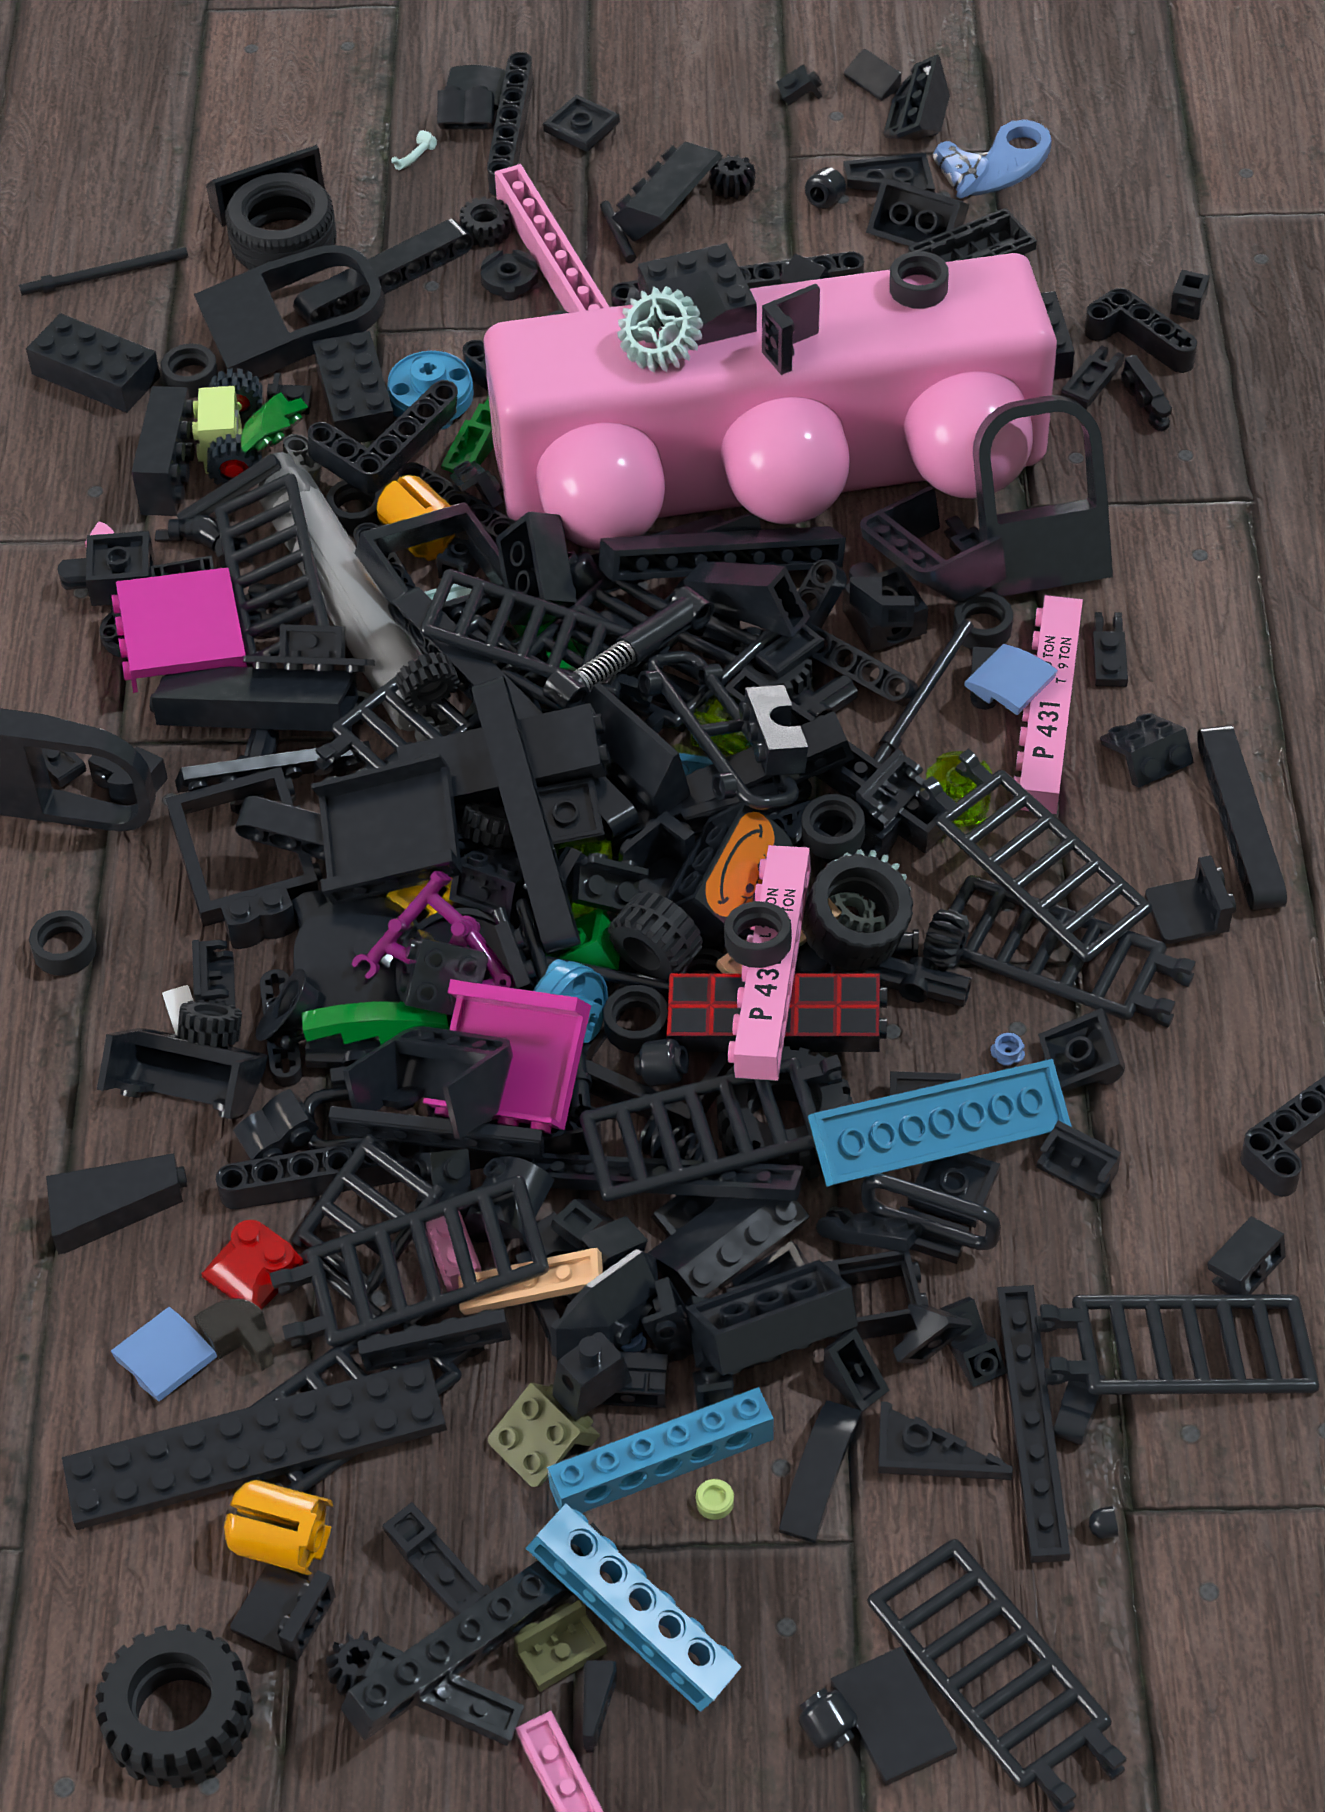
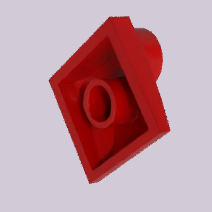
[201,1220,304,1316]

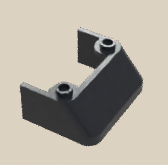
[860,485,1007,602]
[343,1026,513,1139]
[97,1028,268,1119]

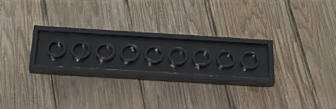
[62,1359,447,1530]

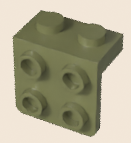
[488,1383,600,1487]

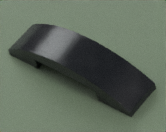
[779,1400,862,1543]
[382,1502,492,1616]

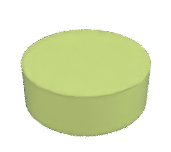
[696,1479,734,1520]

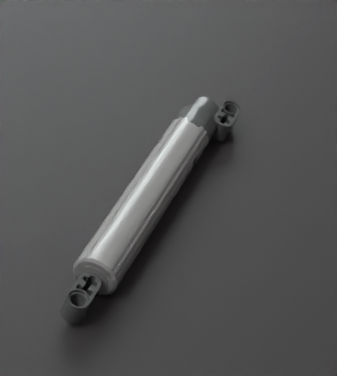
[258,434,456,742]

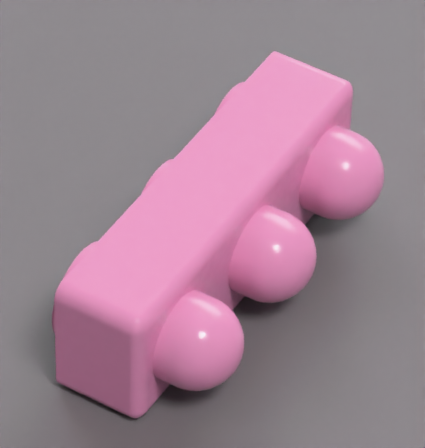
[484,253,1057,550]

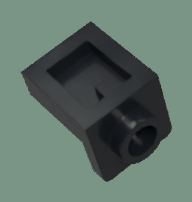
[267,373,313,415]

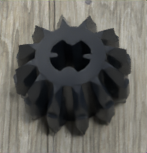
[709,154,756,200]
[923,909,970,969]
[326,1630,383,1696]

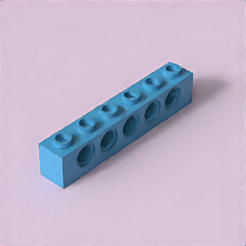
[547,1387,774,1513]
[525,1504,742,1712]

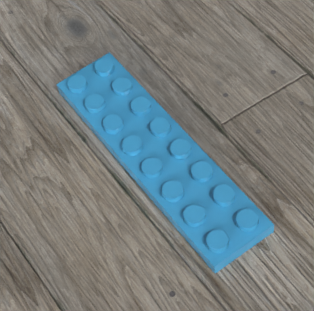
[808,1059,1072,1186]

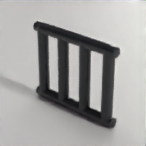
[291,1134,446,1299]

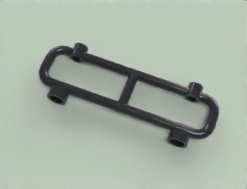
[638,651,799,810]

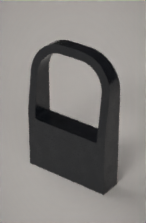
[194,245,385,378]
[973,395,1113,596]
[0,708,156,831]

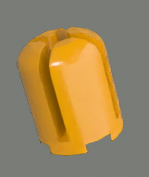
[377,475,455,561]
[224,1480,333,1575]

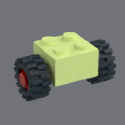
[192,369,263,485]

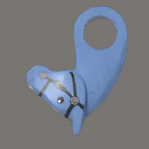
[933,120,1051,199]

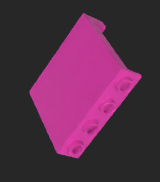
[111,567,247,693]
[423,980,591,1134]

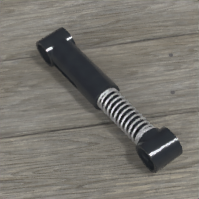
[543,586,715,709]

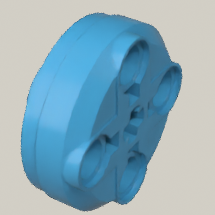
[387,351,474,430]
[533,959,608,1043]

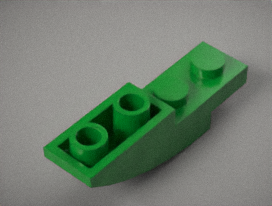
[241,393,308,453]

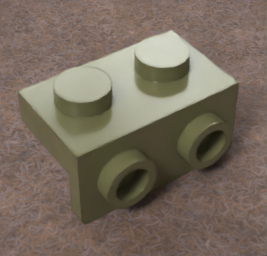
[514,1600,607,1692]

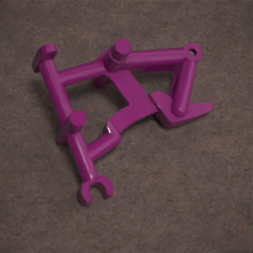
[351,871,516,988]

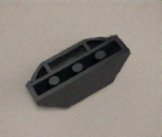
[883,54,950,141]
[550,1249,658,1358]

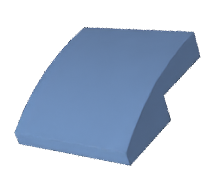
[964,644,1058,715]
[111,1307,218,1401]

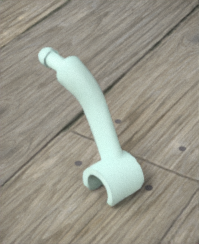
[391,130,437,170]

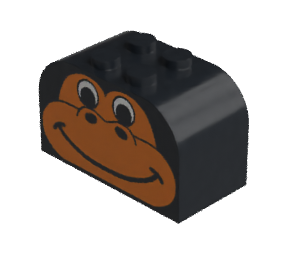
[665,802,793,951]

